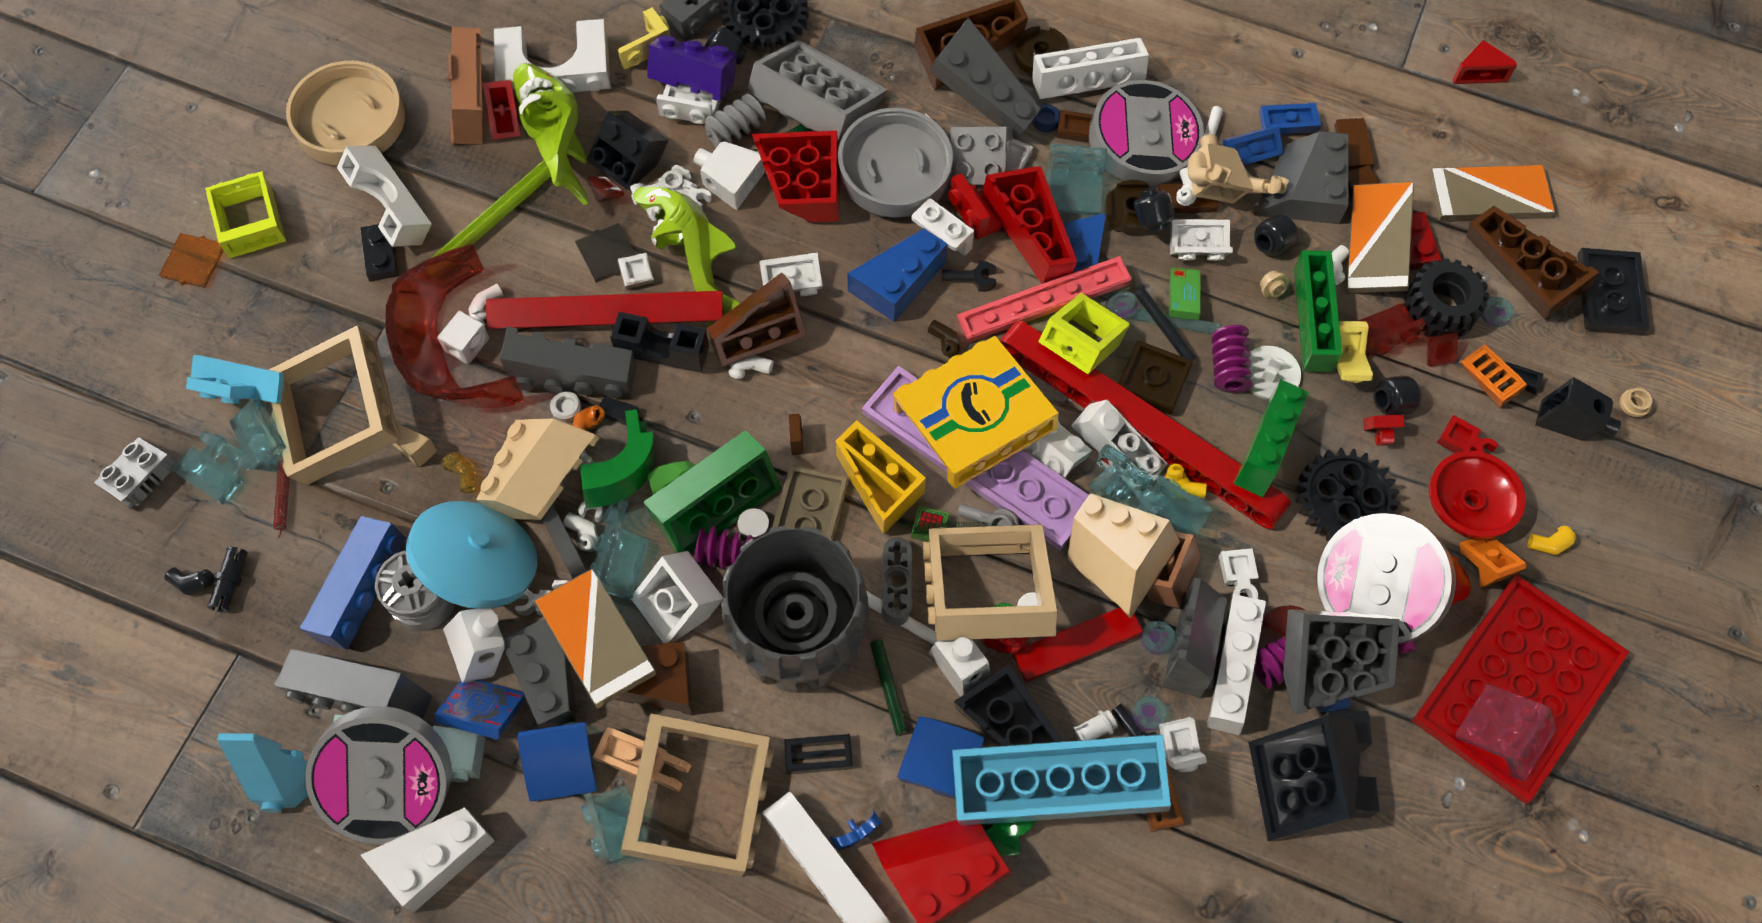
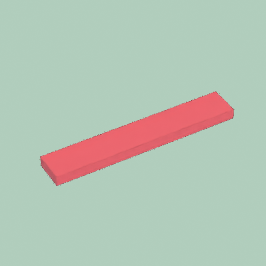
[957,256,1132,343]

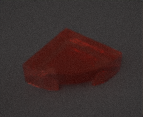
[1262,605,1305,637]

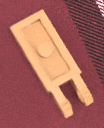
[593,727,691,792]

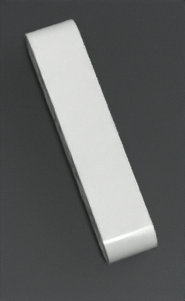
[762,792,890,923]

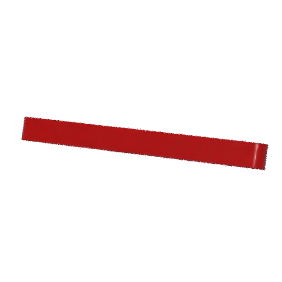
[999,320,1291,529]

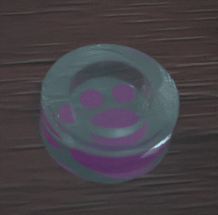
[1107,292,1139,319]
[1481,297,1514,327]
[1141,621,1175,655]
[1132,696,1166,731]

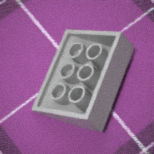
[747,40,888,142]

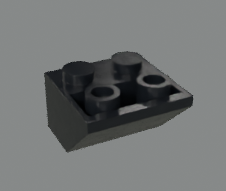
[587,110,669,190]

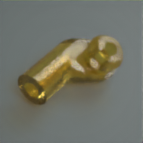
[442,452,476,493]

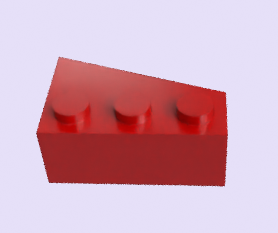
[752,130,840,223]
[872,820,1013,923]

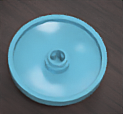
[406,501,538,609]

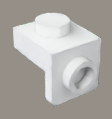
[1159,717,1207,772]

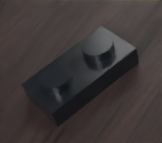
[360,224,399,282]

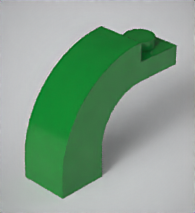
[580,409,655,509]

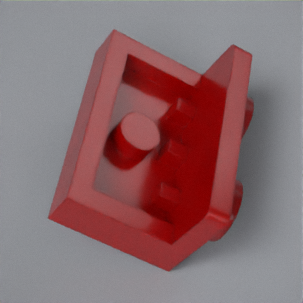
[948,173,1001,240]

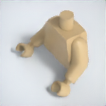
[1187,134,1289,203]

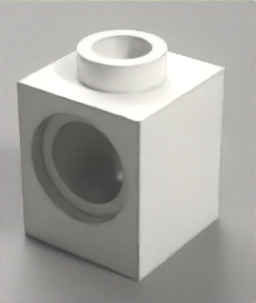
[437,311,489,365]

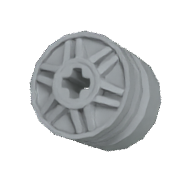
[374,550,455,631]

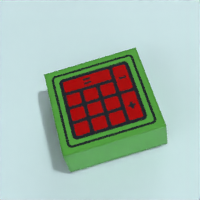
[911,506,949,542]

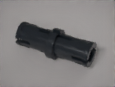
[207,546,248,613]

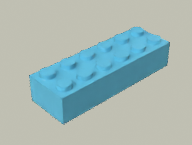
[953,735,1171,826]

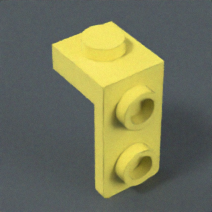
[618,7,670,70]
[1337,321,1373,383]

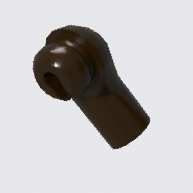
[927,320,961,358]

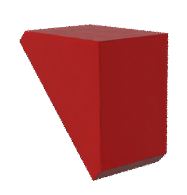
[1452,40,1517,84]
[482,79,521,140]

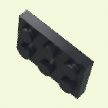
[1577,248,1649,334]

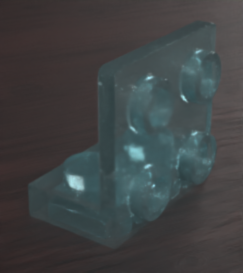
[1046,143,1108,215]
[1089,460,1175,520]

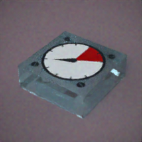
[1096,444,1132,481]

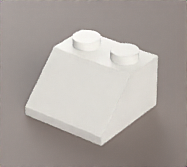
[630,551,724,644]

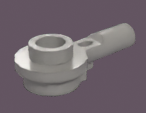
[958,504,1019,527]

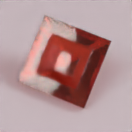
[587,176,625,202]
[1427,332,1458,367]

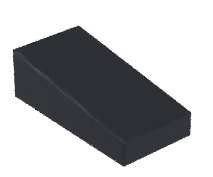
[1499,362,1543,394]
[599,396,639,426]

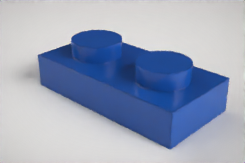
[1259,103,1321,134]
[1223,126,1283,165]

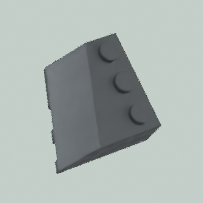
[1254,131,1348,224]
[1162,577,1229,698]
[1283,609,1400,715]

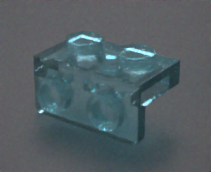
[229,398,286,472]
[1137,475,1212,537]
[581,785,644,866]

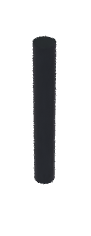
[1134,287,1196,361]

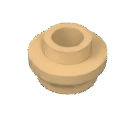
[1260,270,1289,298]
[1619,388,1652,417]

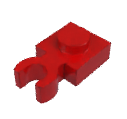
[1437,415,1499,453]

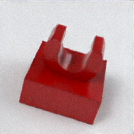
[1363,415,1404,445]

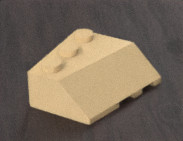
[476,418,599,520]
[1067,493,1180,618]

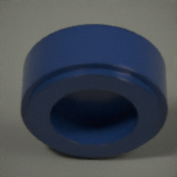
[1032,104,1060,133]

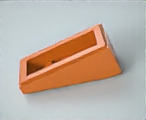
[1460,344,1527,408]

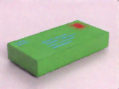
[1169,267,1200,320]

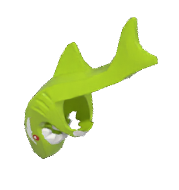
[513,63,589,205]
[633,187,741,327]

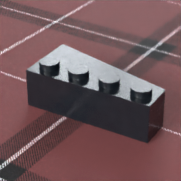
[954,664,1063,747]

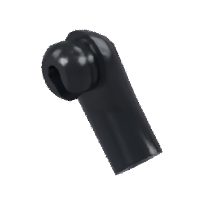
[164,567,215,595]

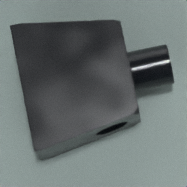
[1535,377,1621,440]

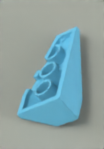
[217,733,308,813]

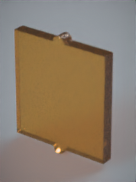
[159,233,224,288]

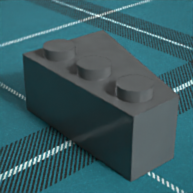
[503,619,576,729]

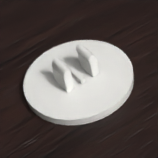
[1248,346,1301,400]

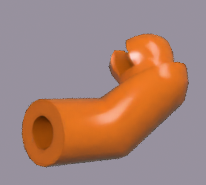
[572,405,605,431]

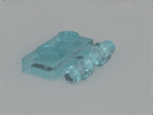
[172,431,255,505]

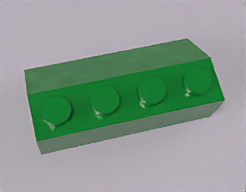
[643,430,782,555]

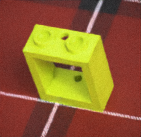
[205,171,286,259]
[1038,293,1130,374]

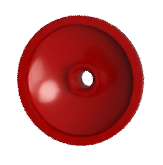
[1429,451,1526,539]

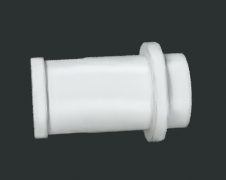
[1073,710,1118,741]

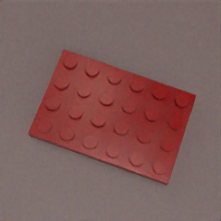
[1411,574,1629,804]

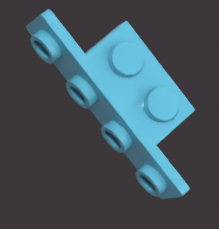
[186,355,284,404]

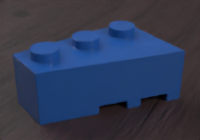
[847,229,948,322]

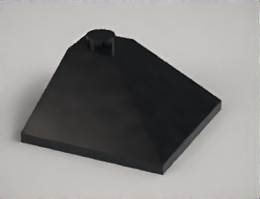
[1249,715,1360,842]

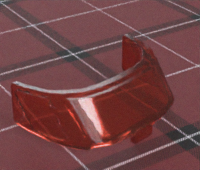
[385,244,524,408]

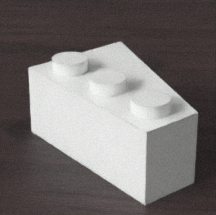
[361,808,495,913]

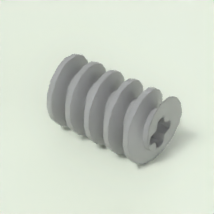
[704,94,767,148]

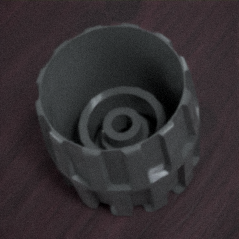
[721,526,869,692]

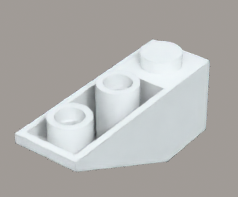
[1071,399,1168,486]

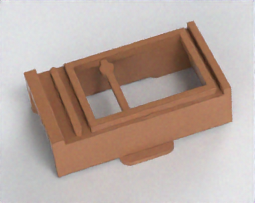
[449,27,483,145]

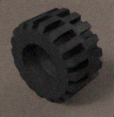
[1403,259,1489,340]

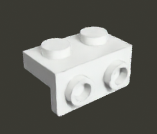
[656,84,720,124]
[912,198,974,256]
[1170,219,1233,261]
[759,253,823,296]
[1023,421,1092,479]

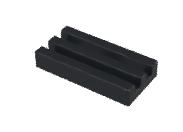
[784,734,853,775]

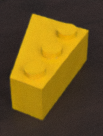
[835,420,926,535]

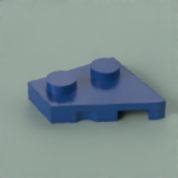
[1063,213,1105,273]

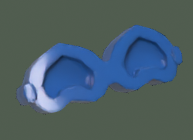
[829,810,882,850]

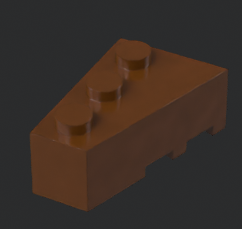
[707,272,807,367]
[614,641,693,716]

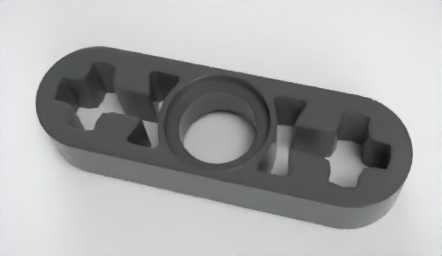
[542,504,586,579]
[881,537,912,626]

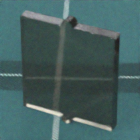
[575,223,635,283]

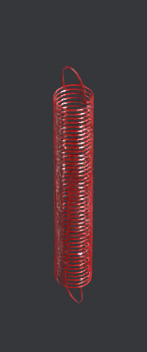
[273,460,290,538]

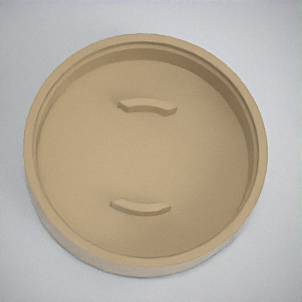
[286,61,405,165]

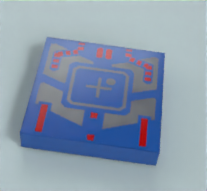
[435,680,525,739]

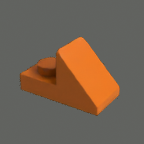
[1460,538,1526,588]

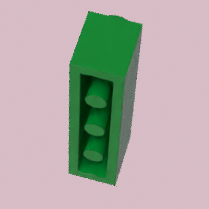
[1294,250,1342,372]
[1233,379,1309,497]

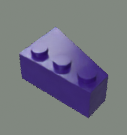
[647,36,737,102]

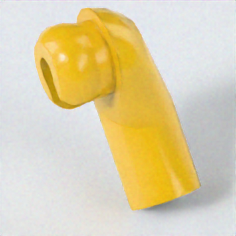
[1166,464,1207,499]
[1527,526,1576,555]

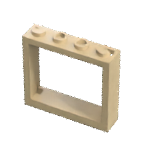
[269,325,401,486]
[923,524,1057,641]
[620,714,773,877]

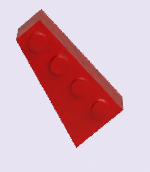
[981,166,1077,284]

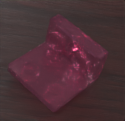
[1456,685,1556,781]

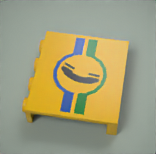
[892,336,1059,489]

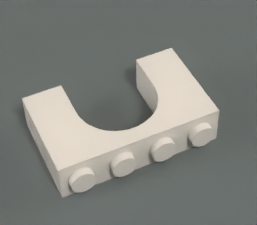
[494,19,611,96]

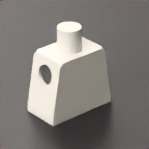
[693,142,766,210]
[443,608,505,683]
[929,637,990,697]

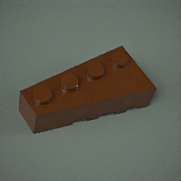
[914,0,1028,91]
[1466,205,1599,320]

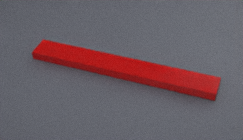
[486,291,724,330]

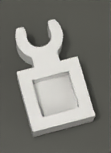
[1219,548,1259,599]

